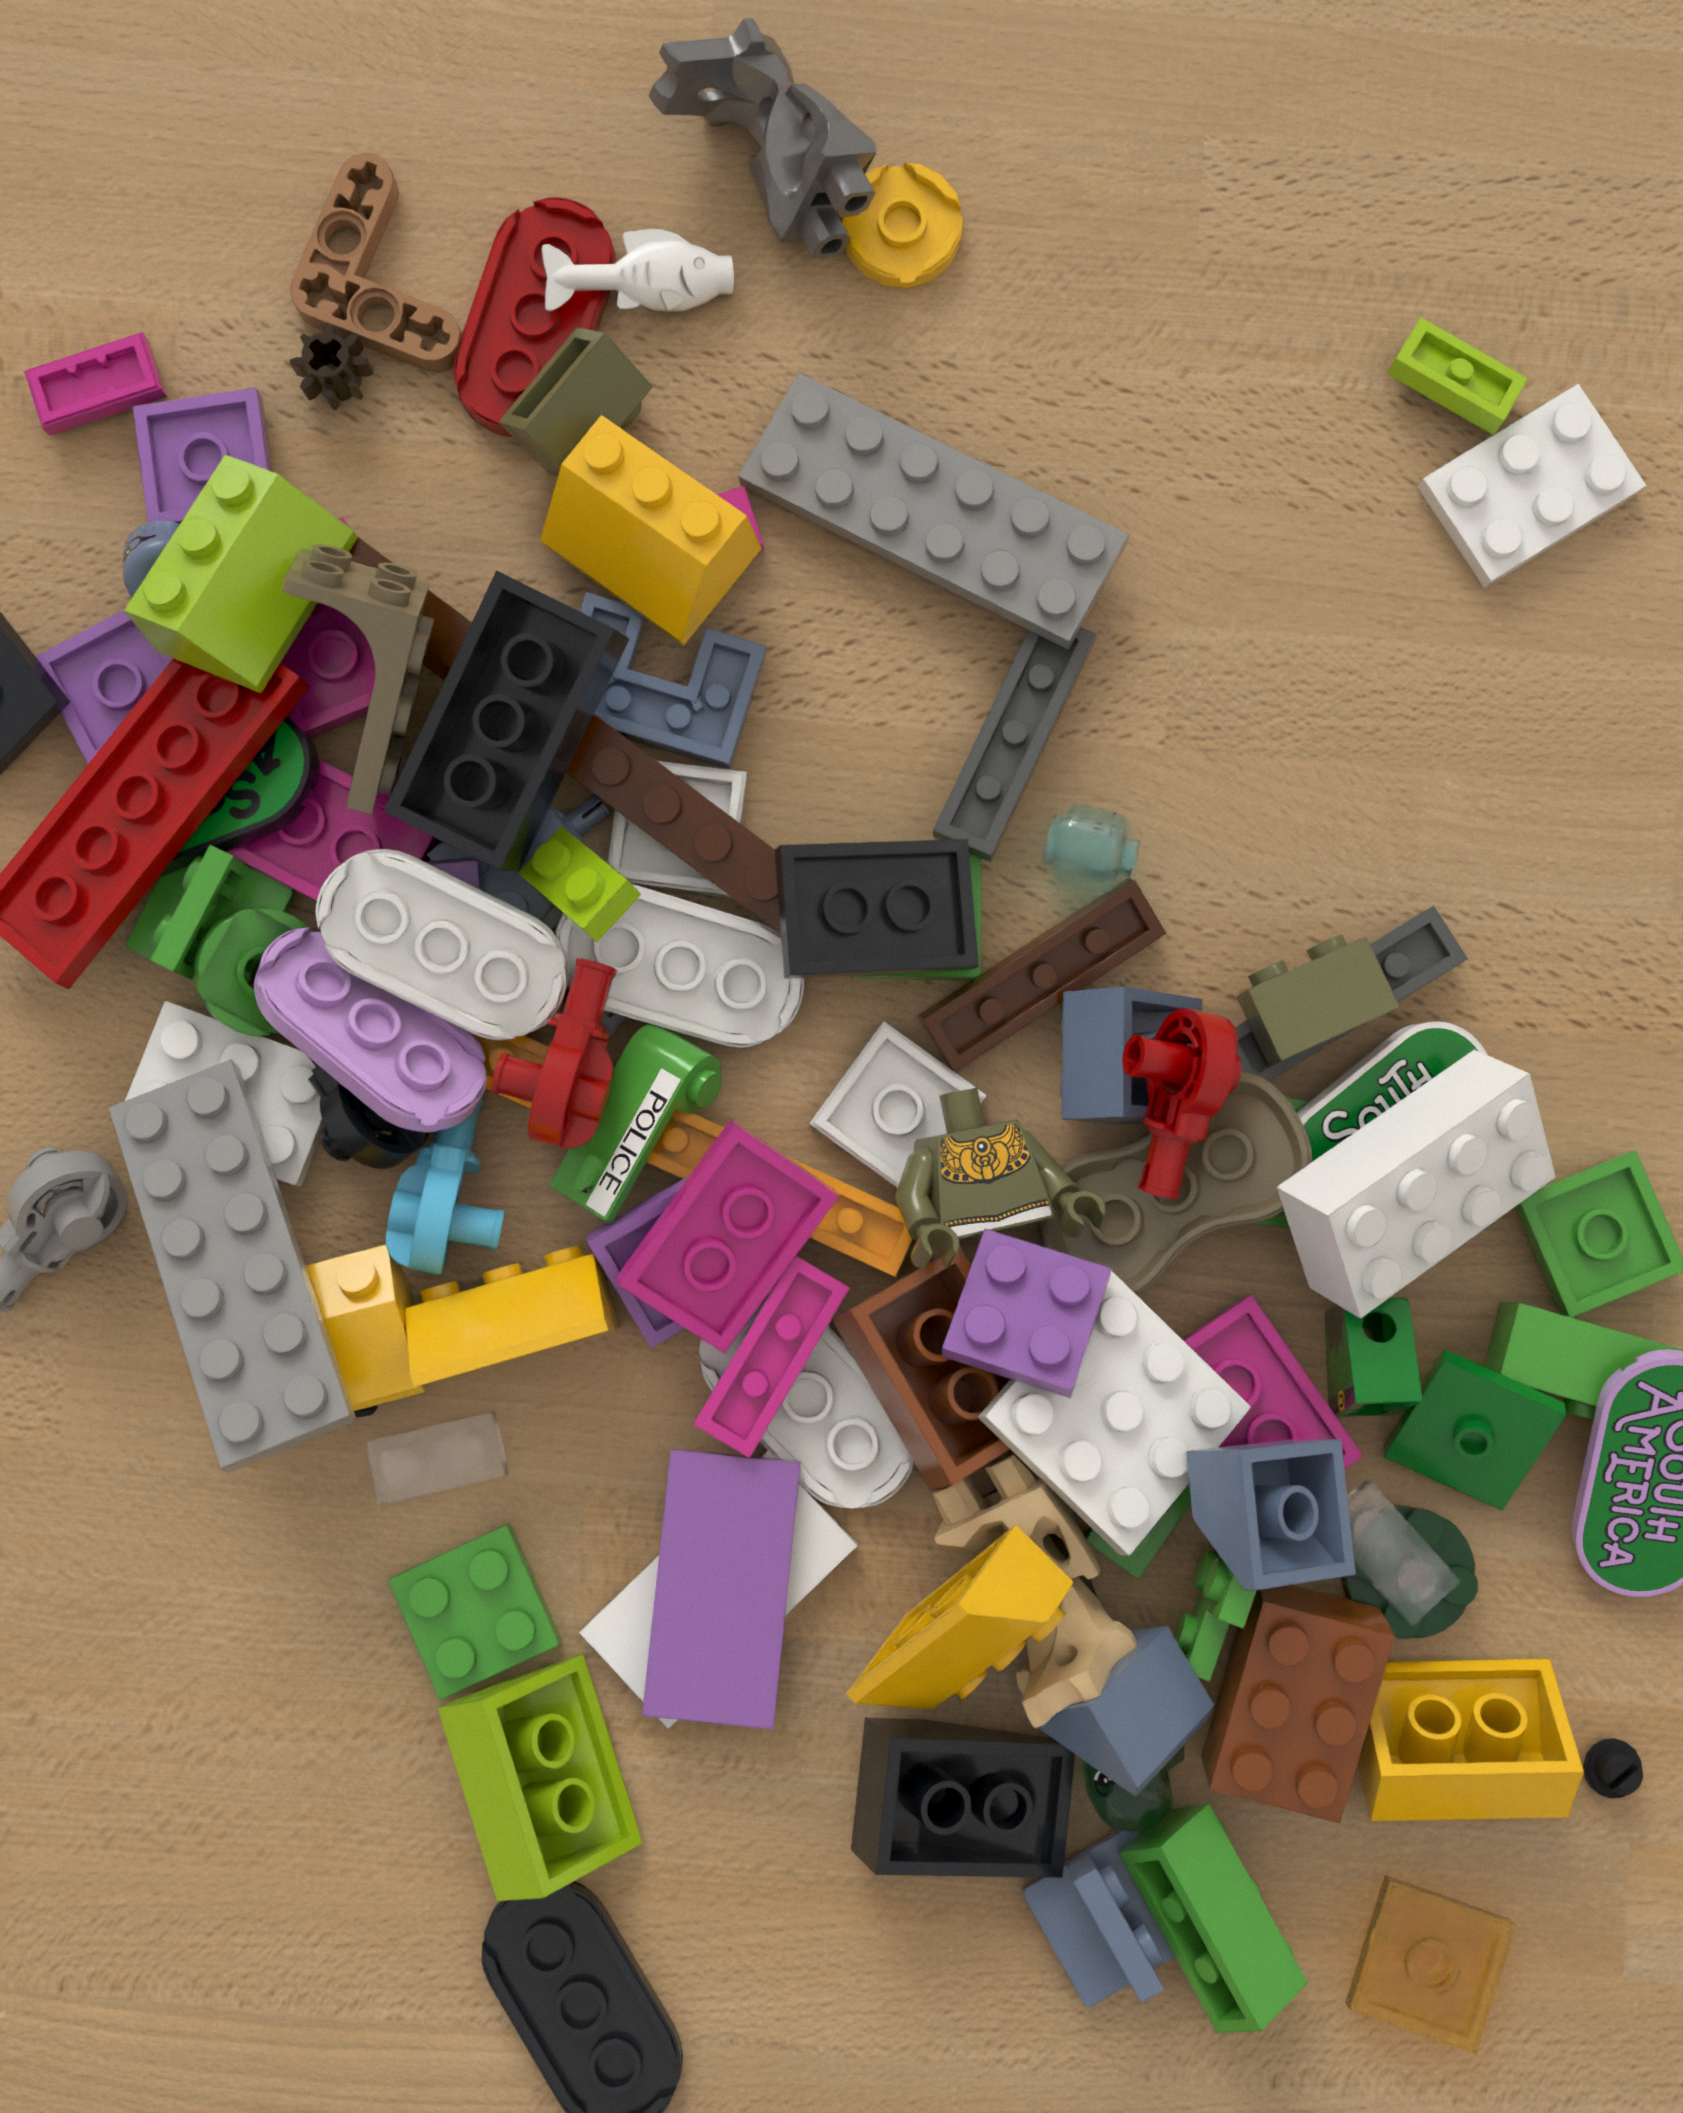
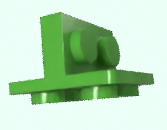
[126,845,295,985]

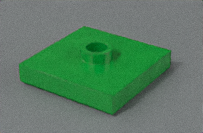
[1384,1349,1566,1511]

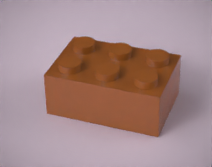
[832,1247,1010,1489]
[1201,1585,1395,1824]

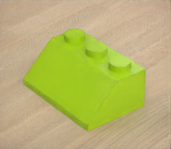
[124,454,358,693]
[437,1654,643,1901]

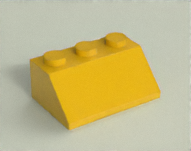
[540,415,762,646]
[306,1245,425,1411]
[405,1245,621,1388]
[846,1524,1074,1710]
[1358,1659,1584,1821]

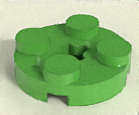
[193,907,313,1036]

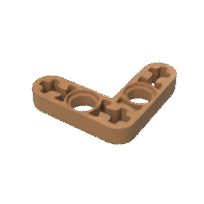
[290,153,462,373]

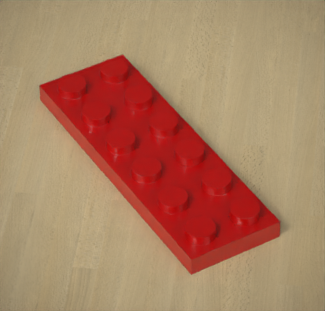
[0,658,311,989]

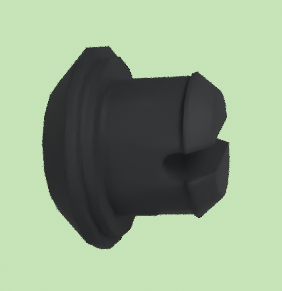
[1583,1738,1643,1799]

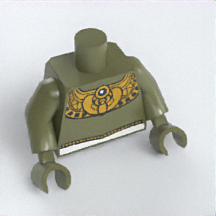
[895,1088,1106,1268]

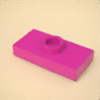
[24,332,167,436]

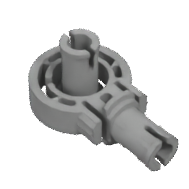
[0,1147,127,1312]

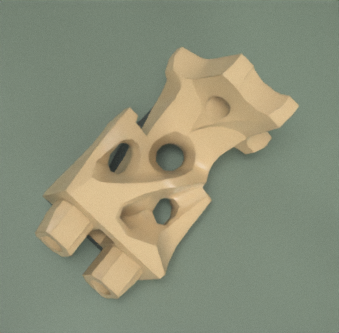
[932,1449,1138,1729]

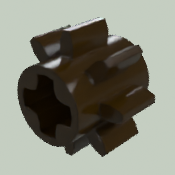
[290,324,374,410]

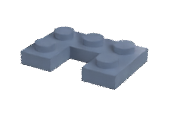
[580,592,767,769]

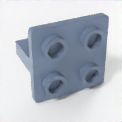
[1022,1824,1175,2007]

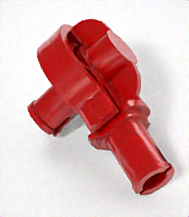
[491,958,617,1149]
[1122,1008,1242,1199]

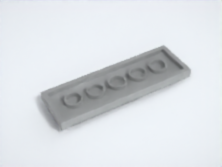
[738,373,1129,650]
[109,1059,357,1473]

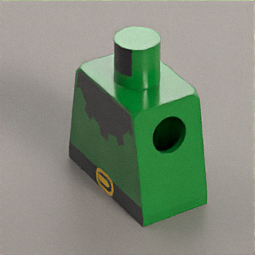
[1324,1297,1422,1417]

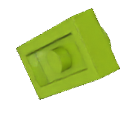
[1386,317,1528,436]
[518,826,641,942]

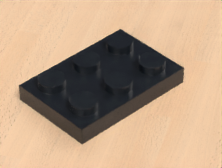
[775,839,979,979]

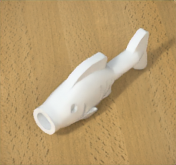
[541,229,734,313]

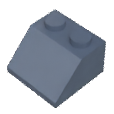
[1060,986,1202,1124]
[1186,1438,1356,1591]

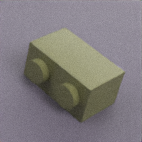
[499,327,653,476]
[1237,934,1400,1067]

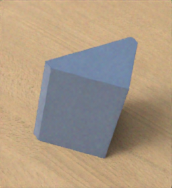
[1027,1626,1215,1797]

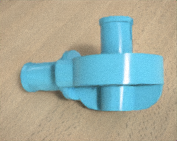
[386,1099,505,1276]

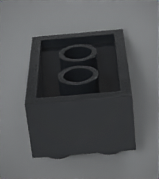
[851,1717,1075,1878]

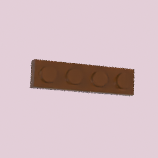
[917,878,1166,1072]

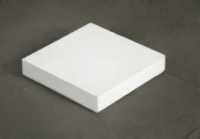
[608,761,747,899]
[809,1021,987,1188]

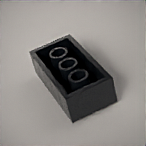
[383,570,629,872]

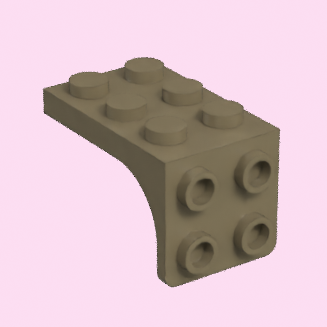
[282,544,435,814]

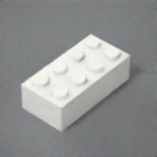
[1277,1050,1556,1319]

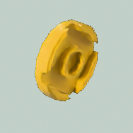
[842,162,963,288]

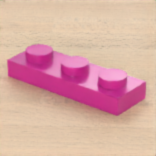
[693,1256,850,1458]

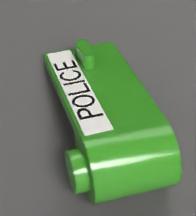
[549,1023,722,1223]

